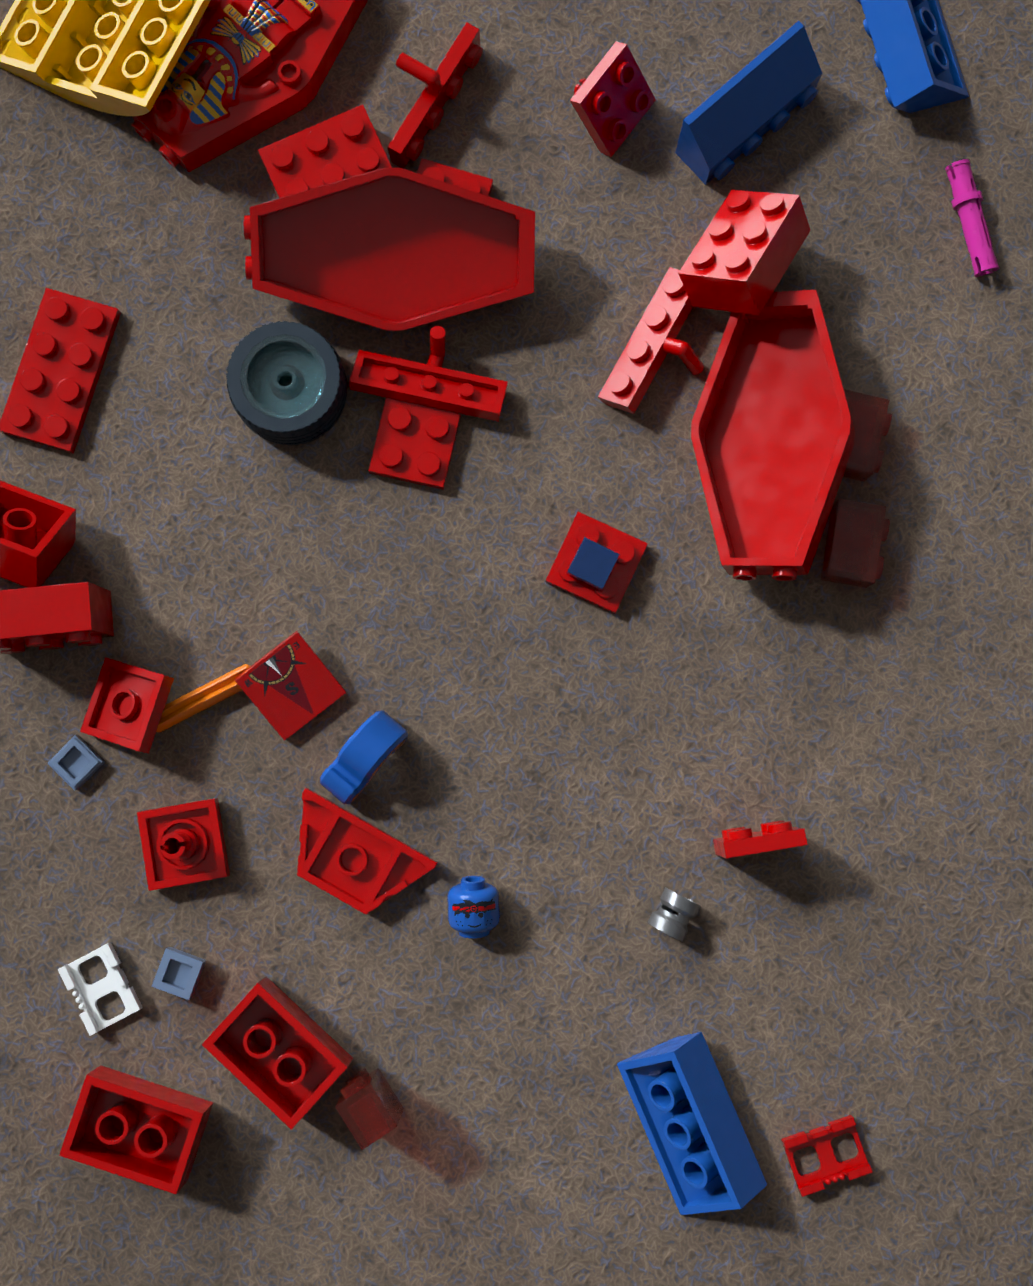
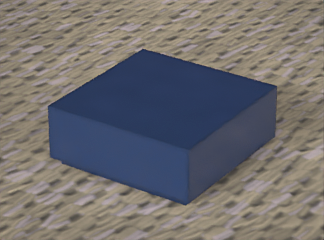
[567,537,620,591]

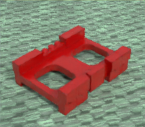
[781,1115,873,1197]

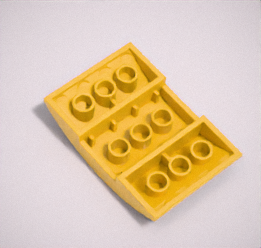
[0,0,211,116]

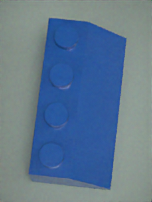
[857,0,969,113]
[675,21,822,185]
[617,1032,767,1215]

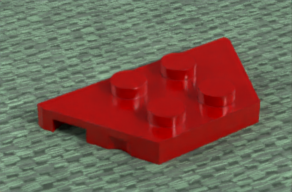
[297,788,438,915]

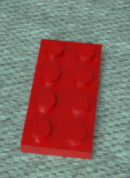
[0,288,121,454]

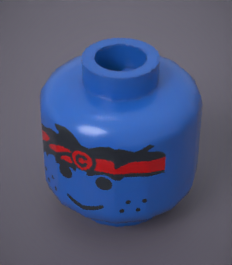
[447,876,500,938]

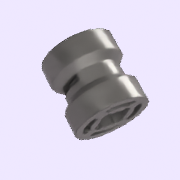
[647,887,701,942]

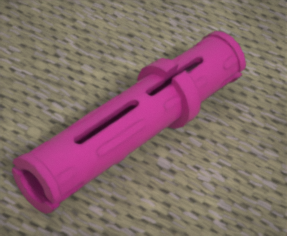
[945,159,1000,277]

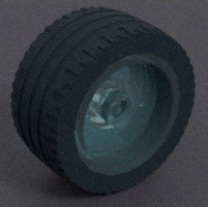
[226,321,347,445]

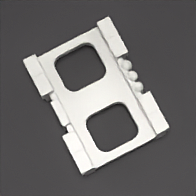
[58,942,143,1036]

